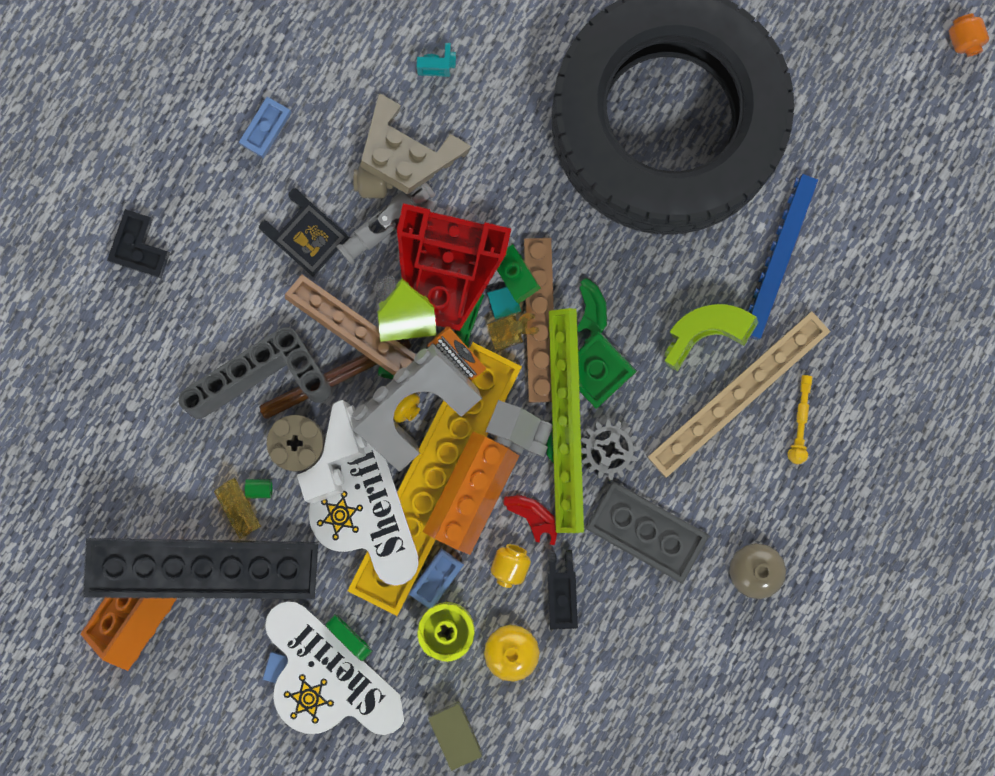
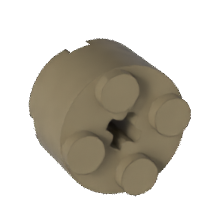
[267,415,326,472]

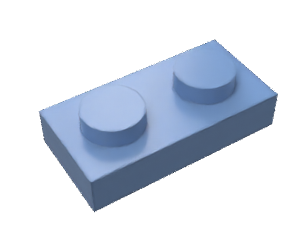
[239,97,292,159]

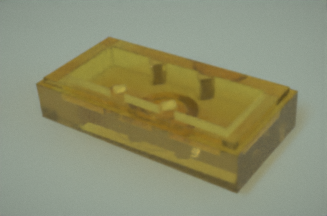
[214,478,261,539]

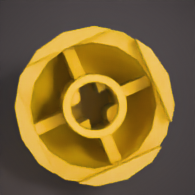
[484,625,540,682]

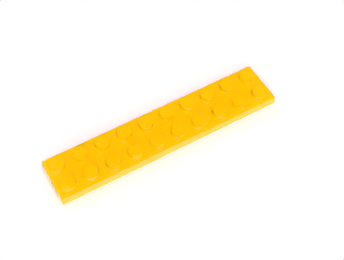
[347,342,522,616]

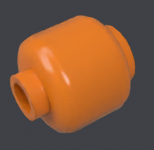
[949,13,989,57]

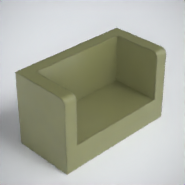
[428,701,483,771]

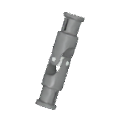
[336,182,436,265]

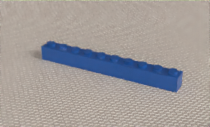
[747,174,818,340]

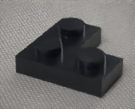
[107,209,170,279]

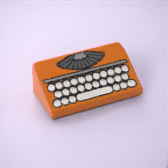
[427,327,486,381]

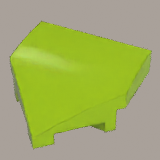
[377,279,436,342]

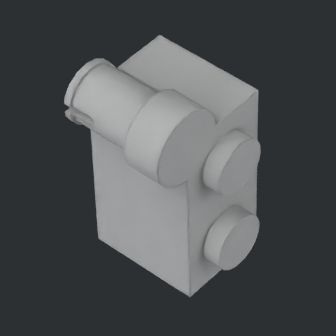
[486,400,553,457]

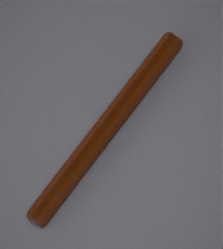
[259,339,411,419]

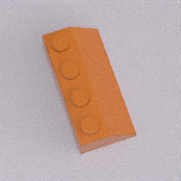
[423,432,519,555]
[80,598,177,671]

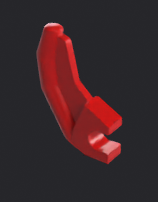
[503,495,557,545]

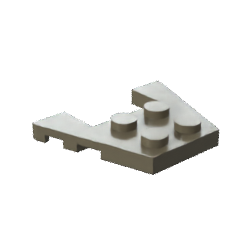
[360,93,471,194]

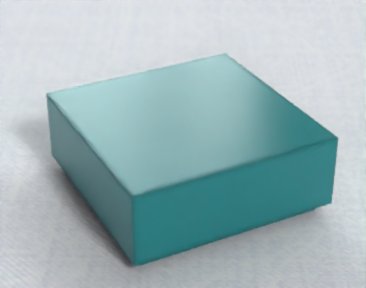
[487,287,521,320]

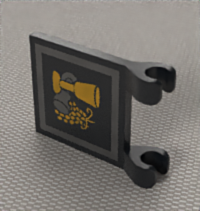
[258,188,349,277]

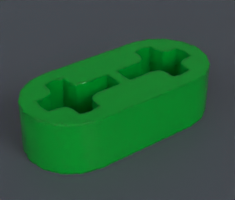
[325,614,373,662]

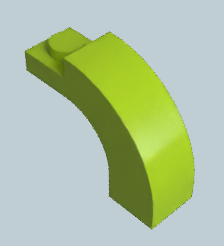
[665,304,759,372]

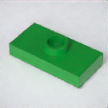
[497,244,541,304]

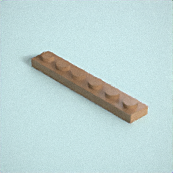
[524,238,554,403]
[285,275,421,394]

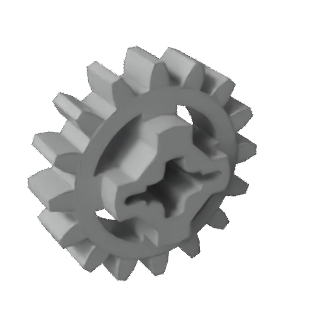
[581,420,640,480]

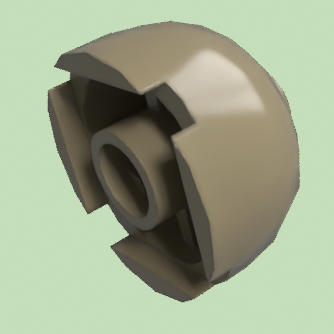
[729,543,786,599]

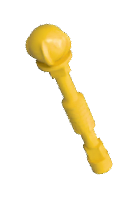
[787,375,813,464]

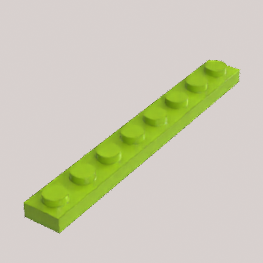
[549,308,584,533]

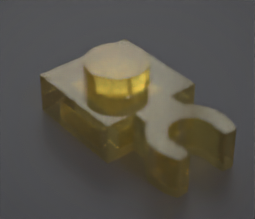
[487,313,539,351]

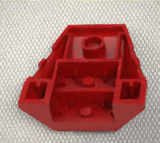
[397,203,512,331]

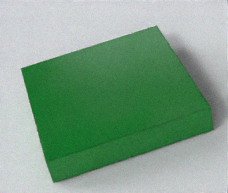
[578,331,637,409]

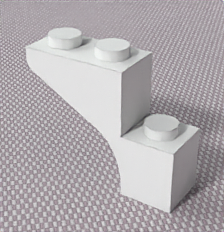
[297,400,367,504]

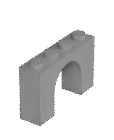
[351,344,482,472]

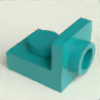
[417,43,456,77]

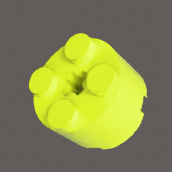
[417,602,475,662]

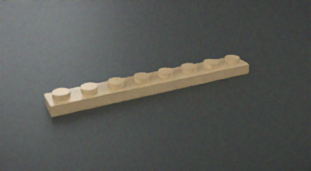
[647,312,830,478]

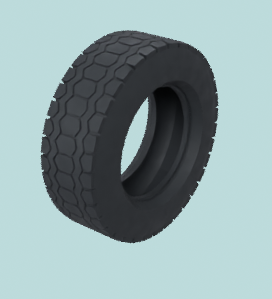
[552,0,794,235]

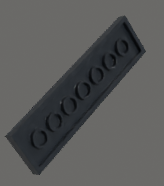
[83,538,319,599]

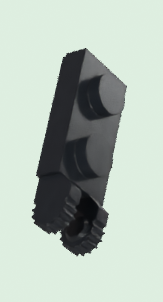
[547,550,578,630]

